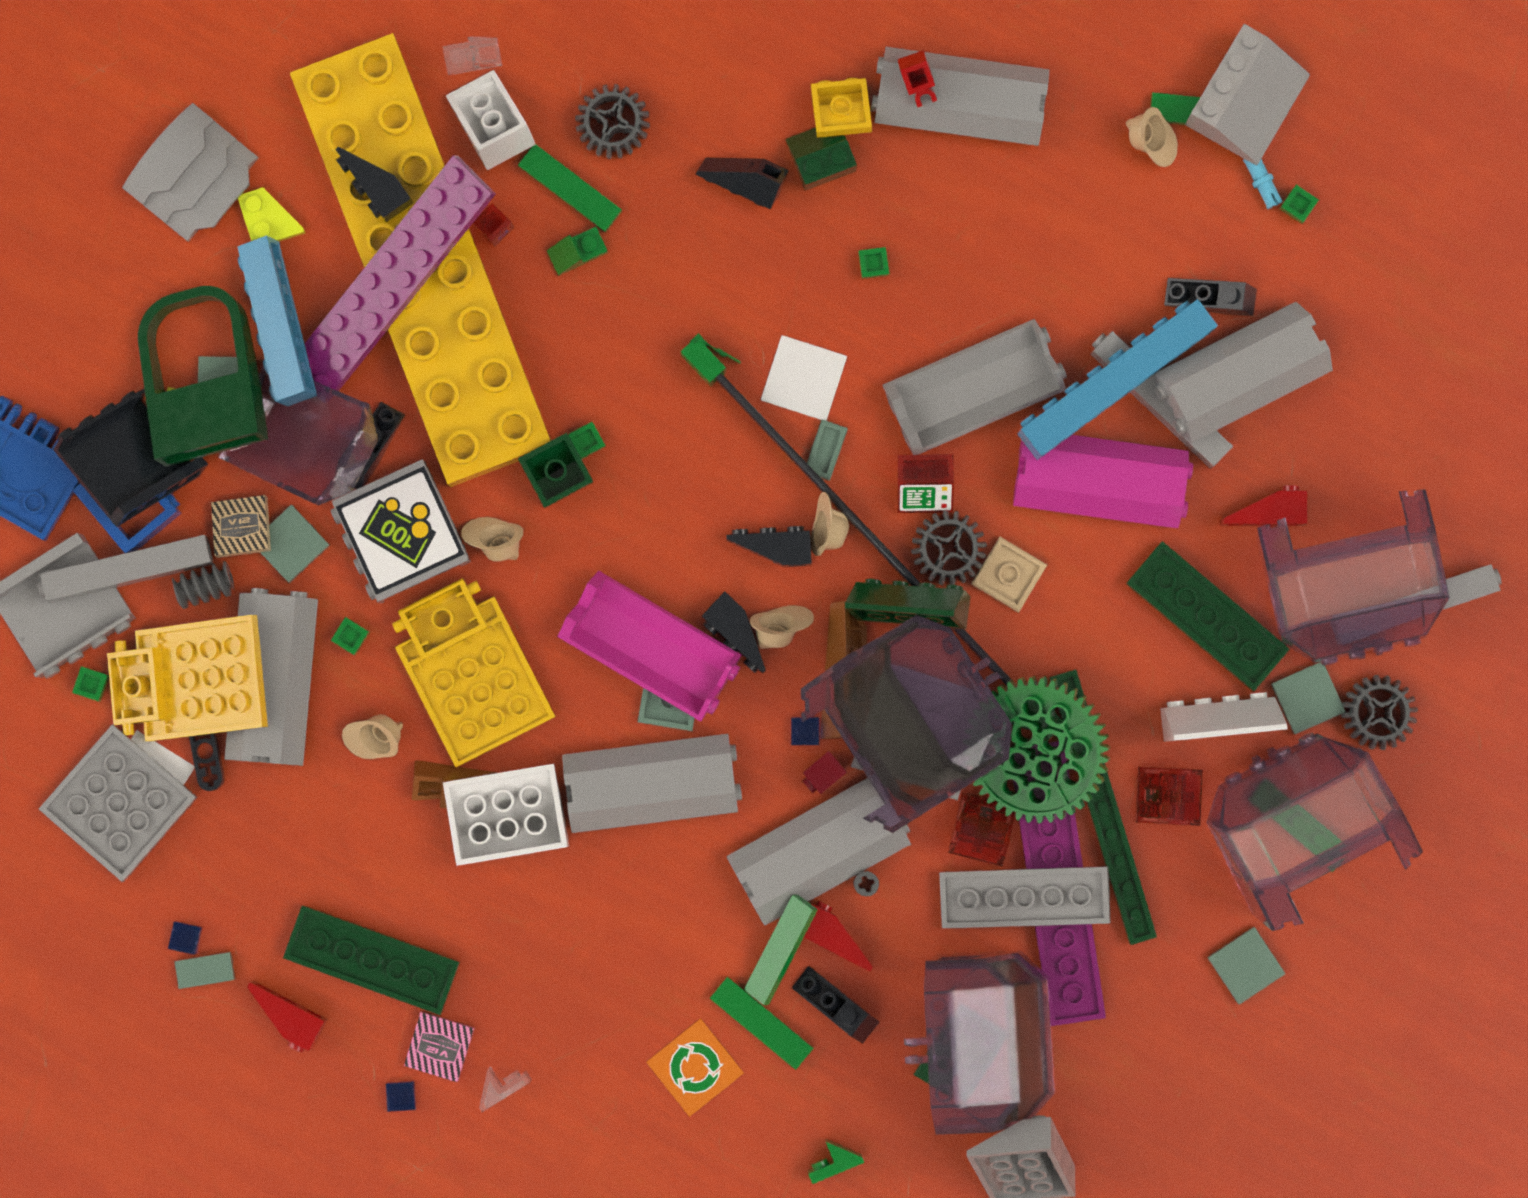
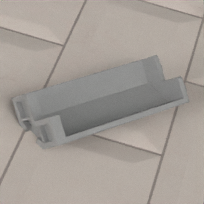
[871,47,1050,146]
[1154,302,1333,443]
[882,319,1067,456]
[225,588,318,766]
[562,734,742,833]
[726,775,911,926]

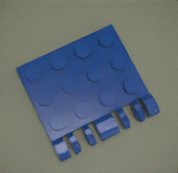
[0,396,80,541]

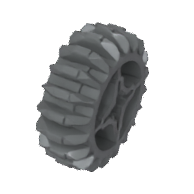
[575,84,650,159]
[911,511,987,585]
[1341,675,1418,750]

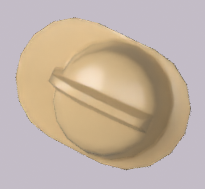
[1126,107,1178,167]
[810,492,849,556]
[461,517,523,561]
[750,605,814,649]
[342,714,403,759]

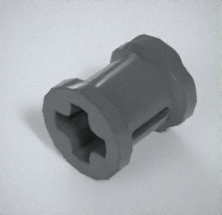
[853,871,879,897]

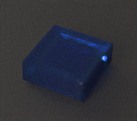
[791,717,819,745]
[168,921,203,955]
[386,1081,416,1112]

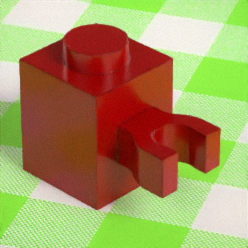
[897,50,937,108]

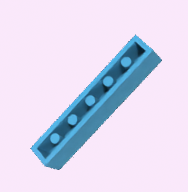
[238,235,317,406]

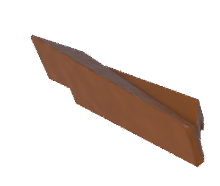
[820,601,869,739]
[412,760,497,808]

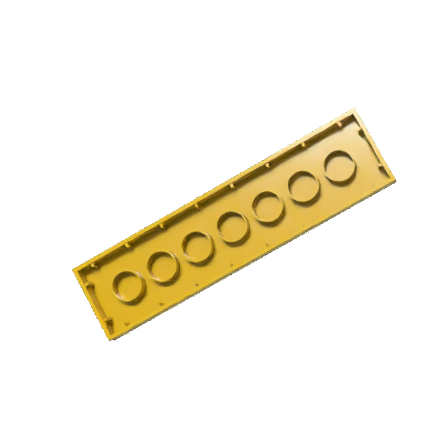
[290,33,551,487]

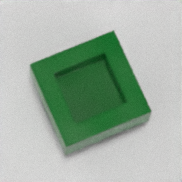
[1279,184,1319,224]
[858,247,890,279]
[568,421,606,459]
[331,617,370,655]
[72,666,109,702]

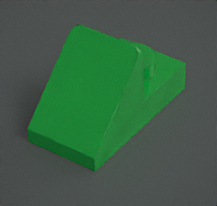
[546,227,608,276]
[808,1139,865,1184]

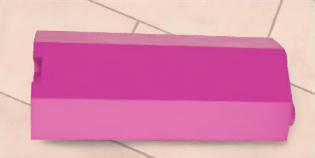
[1013,435,1193,528]
[557,571,741,721]

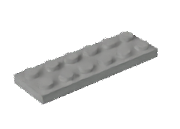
[939,866,1111,928]

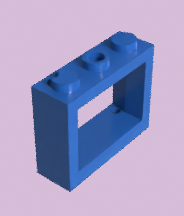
[73,483,182,553]

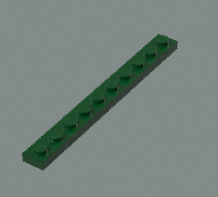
[1049,669,1157,945]

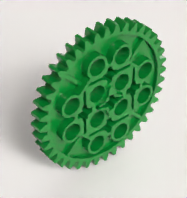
[963,676,1110,823]

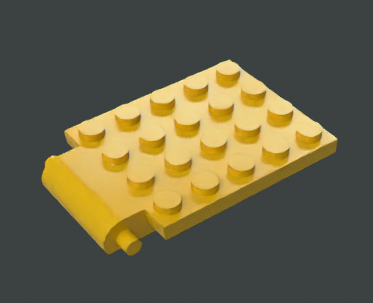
[392,578,556,768]
[107,615,268,742]

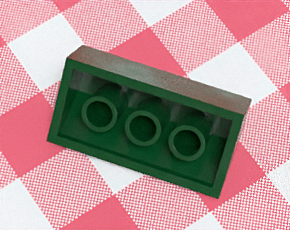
[844,579,971,629]

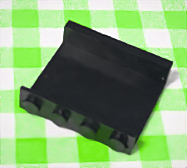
[53,389,208,527]

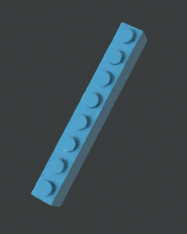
[1017,299,1218,460]

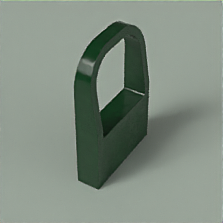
[138,286,268,467]

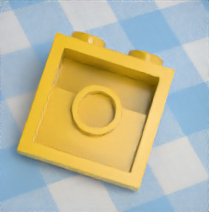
[811,78,872,138]

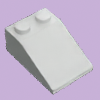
[446,70,536,170]

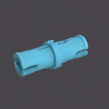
[1243,159,1283,210]

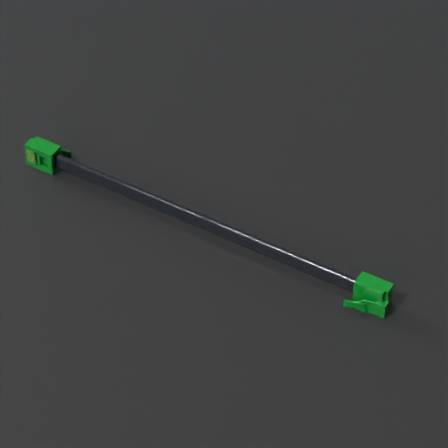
[680,333,1062,740]

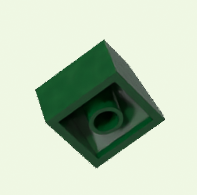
[785,128,857,191]
[518,433,594,508]

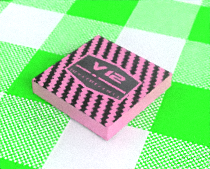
[404,1011,475,1082]

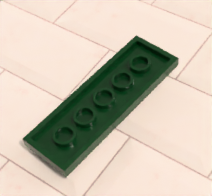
[1125,541,1290,692]
[283,905,460,1015]

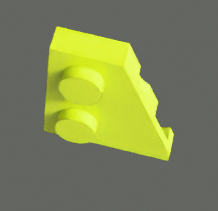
[238,187,305,242]

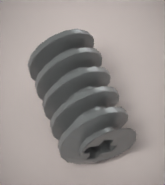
[172,561,235,609]

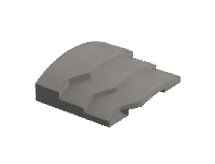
[122,103,259,242]

